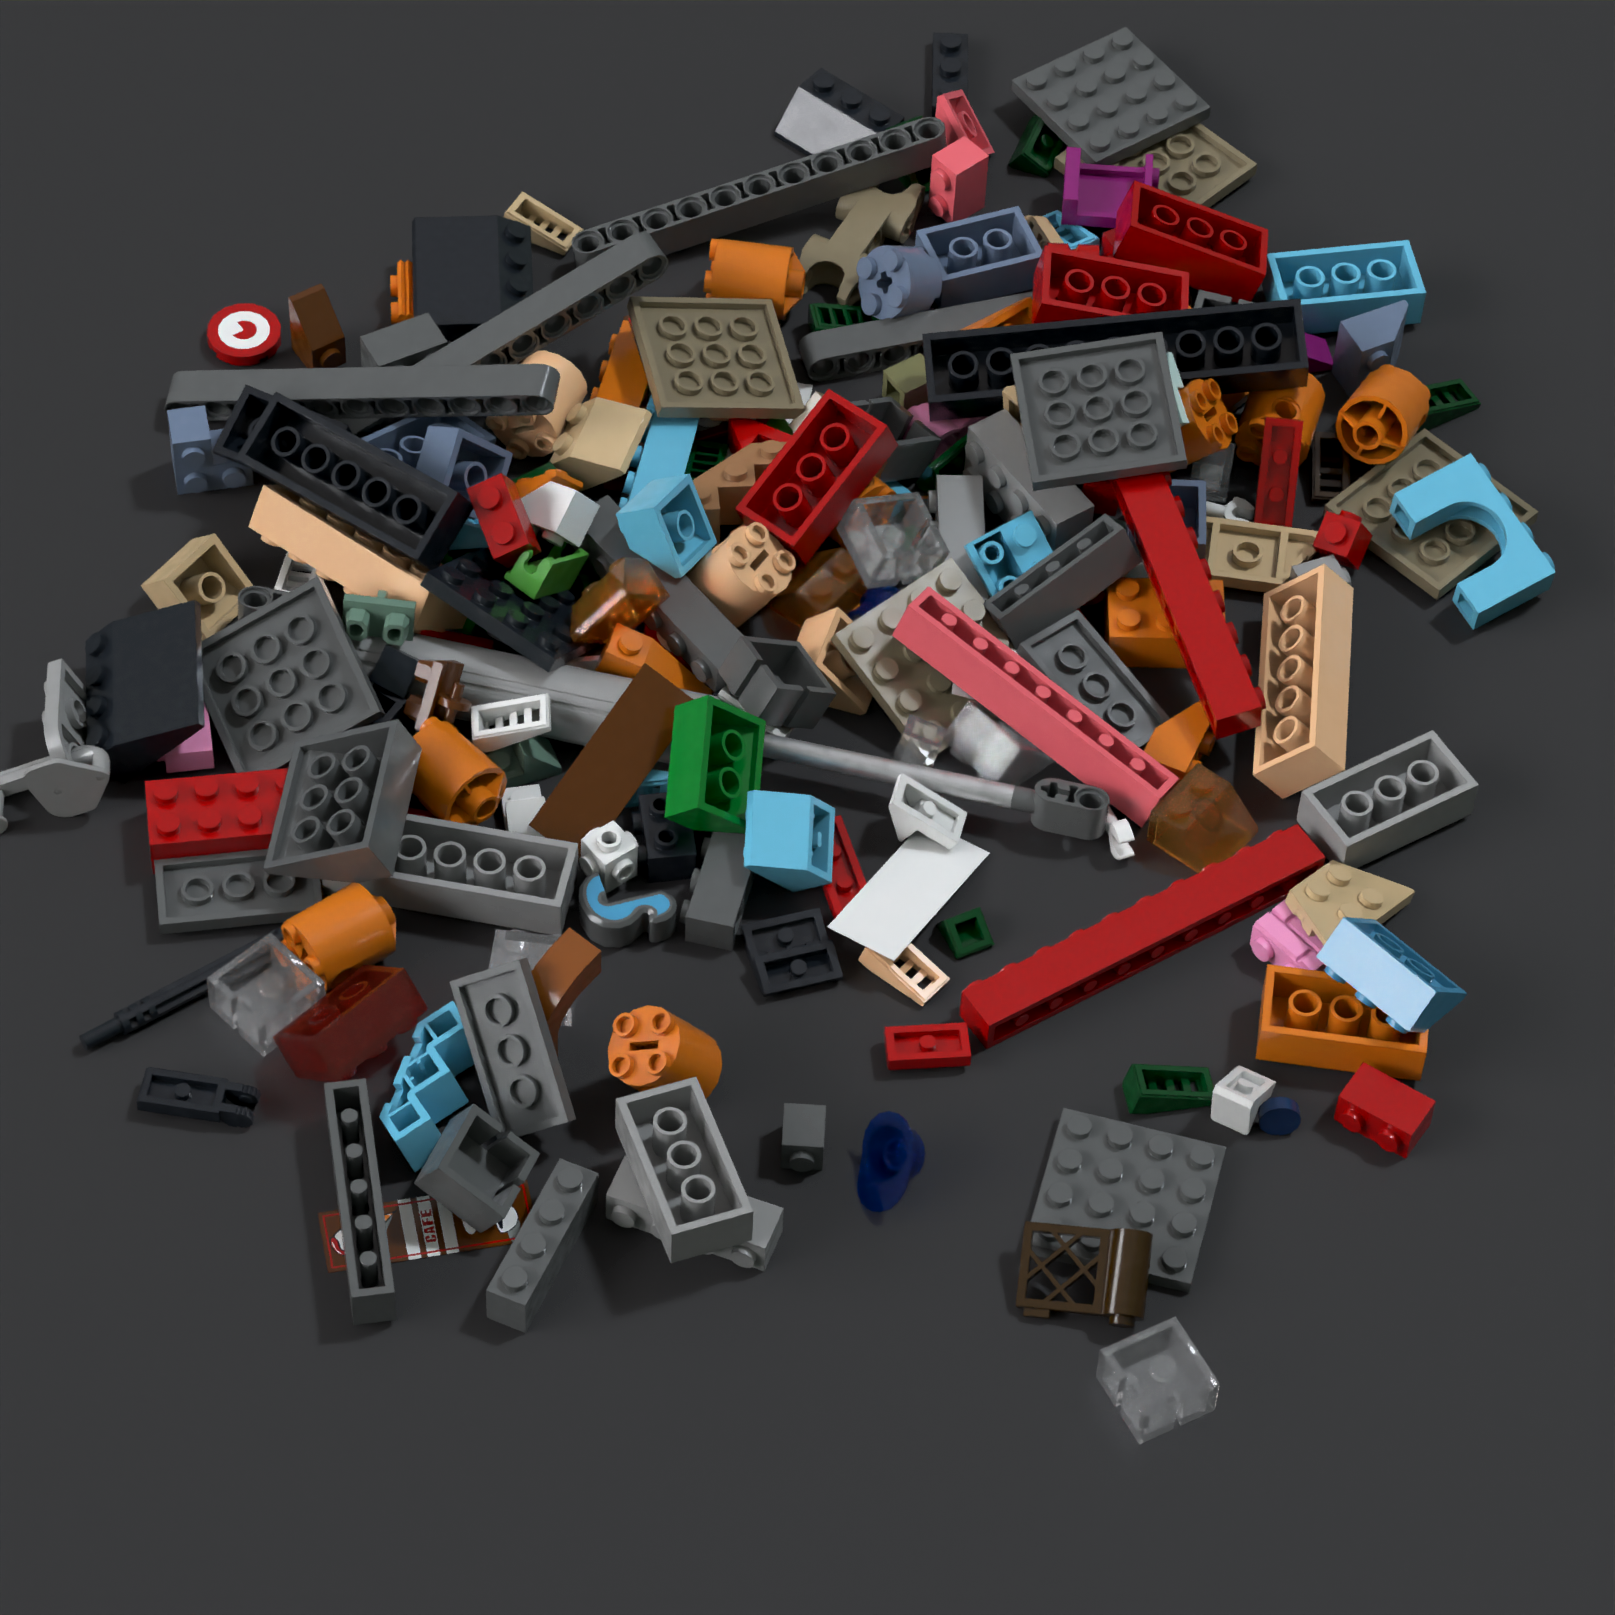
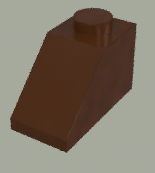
[288,283,346,368]

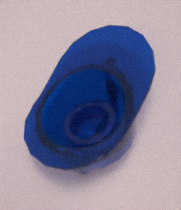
[857,1111,926,1213]

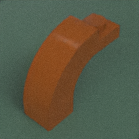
[532,927,601,1057]

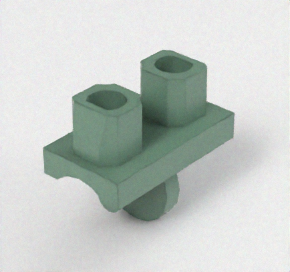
[342,590,416,646]

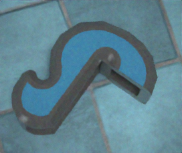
[579,872,677,948]

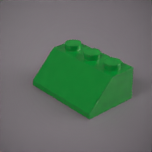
[664,695,766,834]

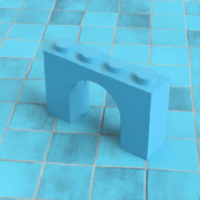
[1389,453,1556,630]

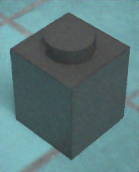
[780,1103,826,1172]

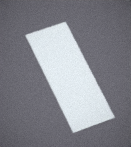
[827,830,990,961]

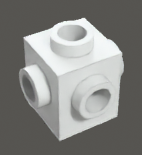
[579,820,639,893]

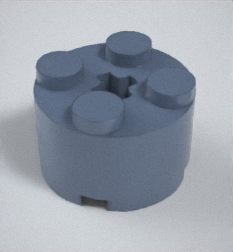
[856,245,942,319]

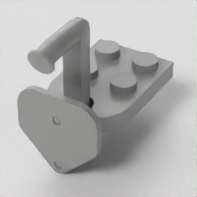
[0,658,110,834]

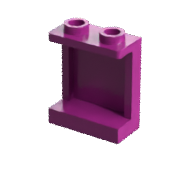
[1061,147,1160,228]

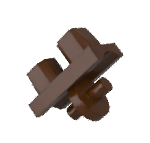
[403,660,472,730]

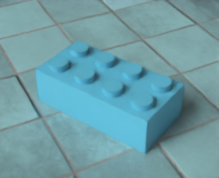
[1262,240,1426,334]

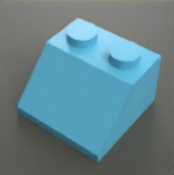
[616,474,717,578]

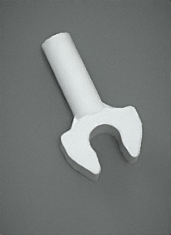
[1206,497,1255,522]
[1105,806,1135,860]

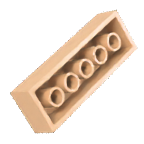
[248,485,467,634]
[1253,564,1354,799]

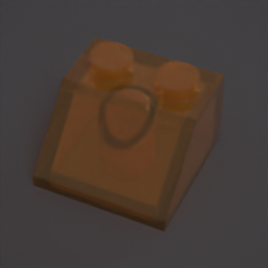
[765,547,872,628]
[570,557,670,644]
[1147,763,1258,873]

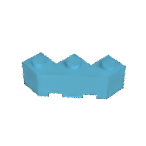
[379,1001,474,1172]

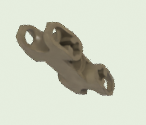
[799,183,926,306]

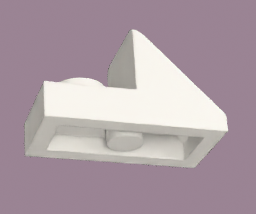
[888,773,967,850]
[500,784,546,837]
[1210,1065,1276,1135]

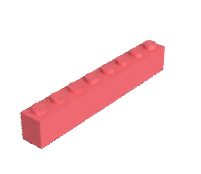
[892,586,1179,828]

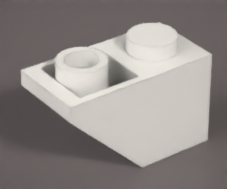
[521,481,600,547]

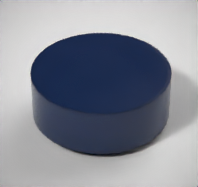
[1258,1097,1301,1135]

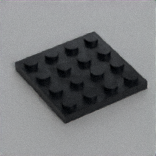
[420,547,614,673]

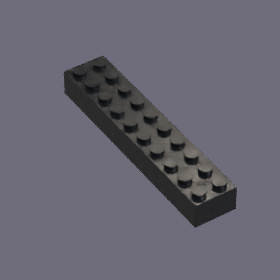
[922,299,1309,421]

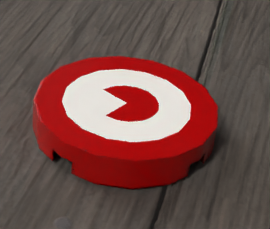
[207,303,281,366]

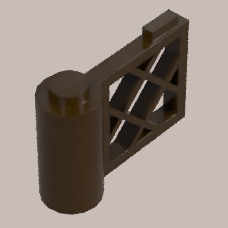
[1016,1221,1153,1328]

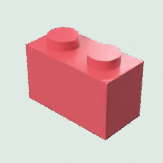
[928,136,989,223]

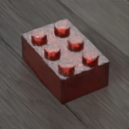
[272,965,428,1082]

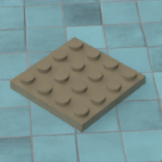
[1054,123,1257,207]
[627,296,805,419]
[1323,428,1539,600]
[830,557,1017,765]

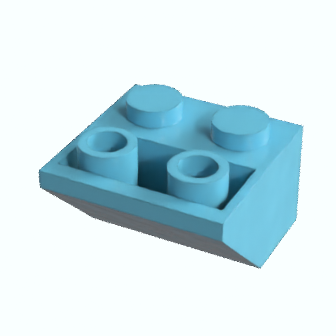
[964,510,1053,598]
[743,790,835,892]

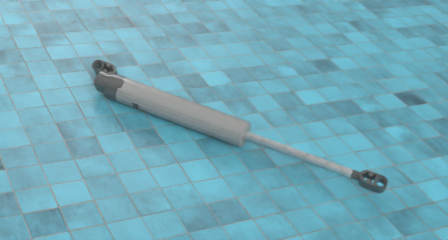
[238,586,1110,840]

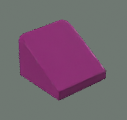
[1305,333,1333,373]

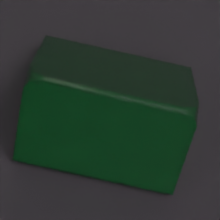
[937,907,994,959]

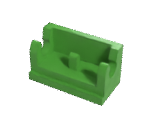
[504,542,589,600]

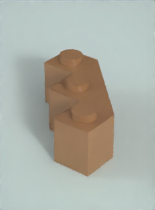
[693,440,786,547]

